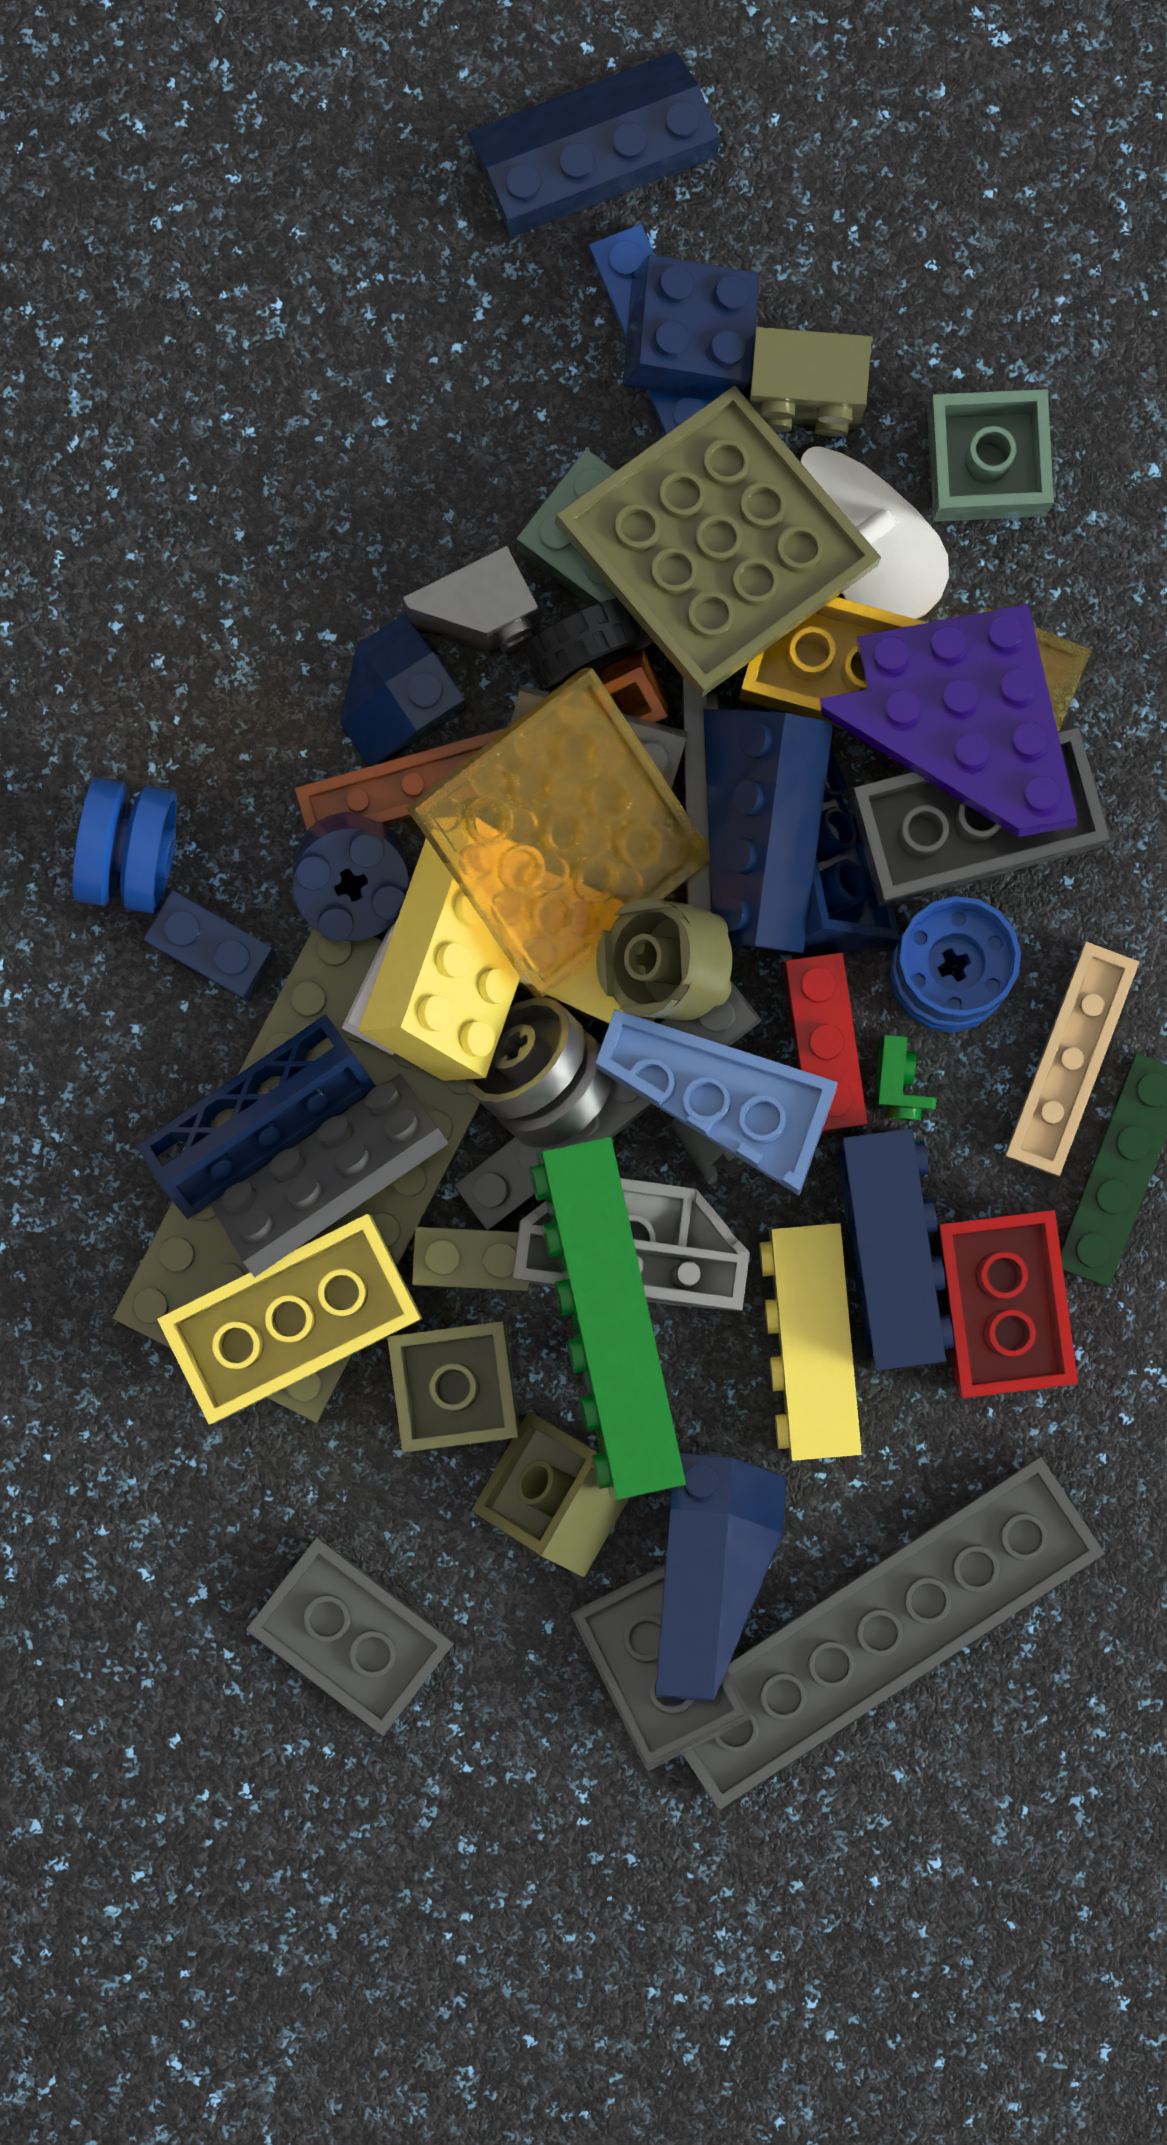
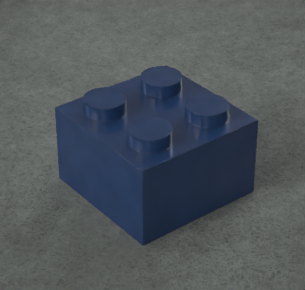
[622,254,760,401]

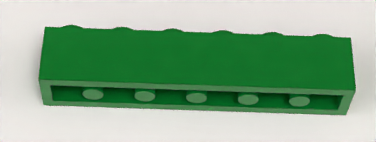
[530,1137,686,1500]

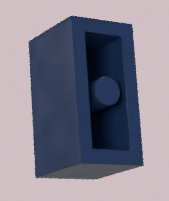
[143,890,277,1003]

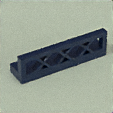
[137,1014,376,1220]

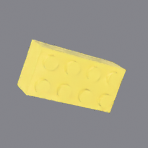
[358,817,557,1081]
[157,1214,423,1424]

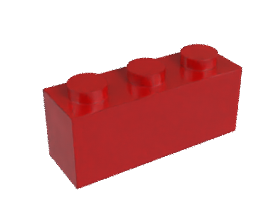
[782,953,868,1133]

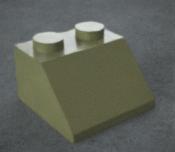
[471,1411,630,1577]

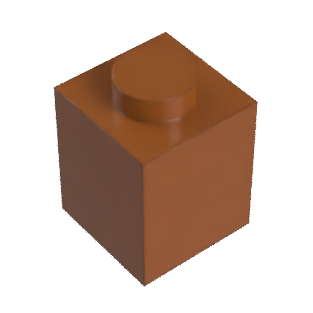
[590,649,669,722]

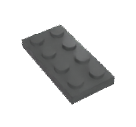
[210,1073,449,1277]

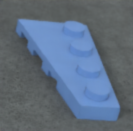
[596,1009,837,1196]

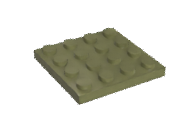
[555,385,882,698]

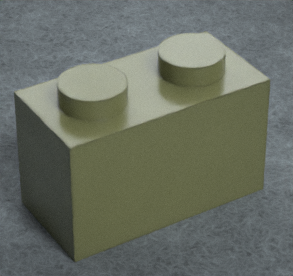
[412,1227,529,1291]

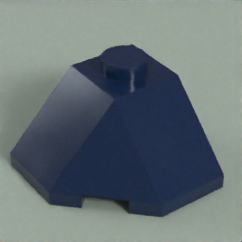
[340,614,467,767]

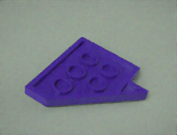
[820,604,1077,837]

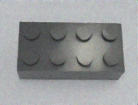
[849,727,1110,907]

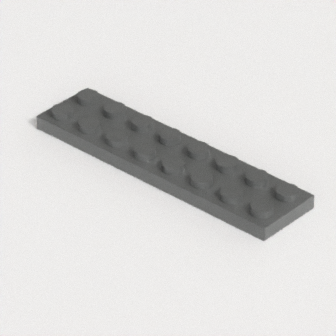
[683,1456,1105,1810]

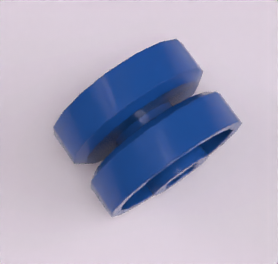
[72,777,178,915]

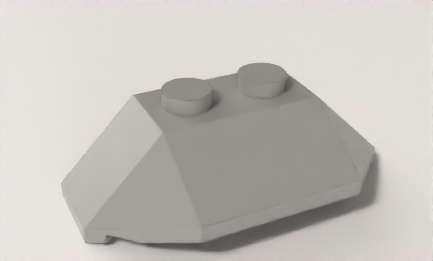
[512,1178,750,1311]

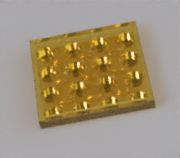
[406,668,710,998]

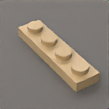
[1004,942,1140,1177]

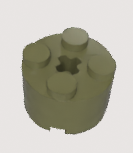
[596,898,732,1021]

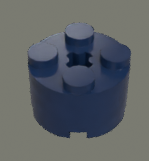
[292,812,409,942]

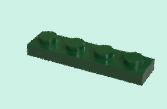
[1060,1053,1167,1288]

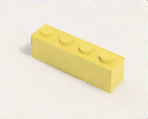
[759,1223,862,1461]

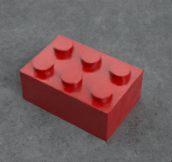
[934,1210,1078,1398]

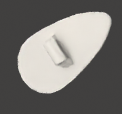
[800,446,949,619]

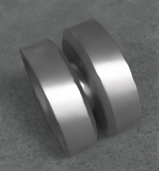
[465,997,613,1148]

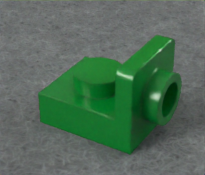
[873,1035,937,1121]

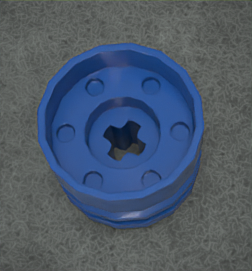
[889,896,1021,1033]

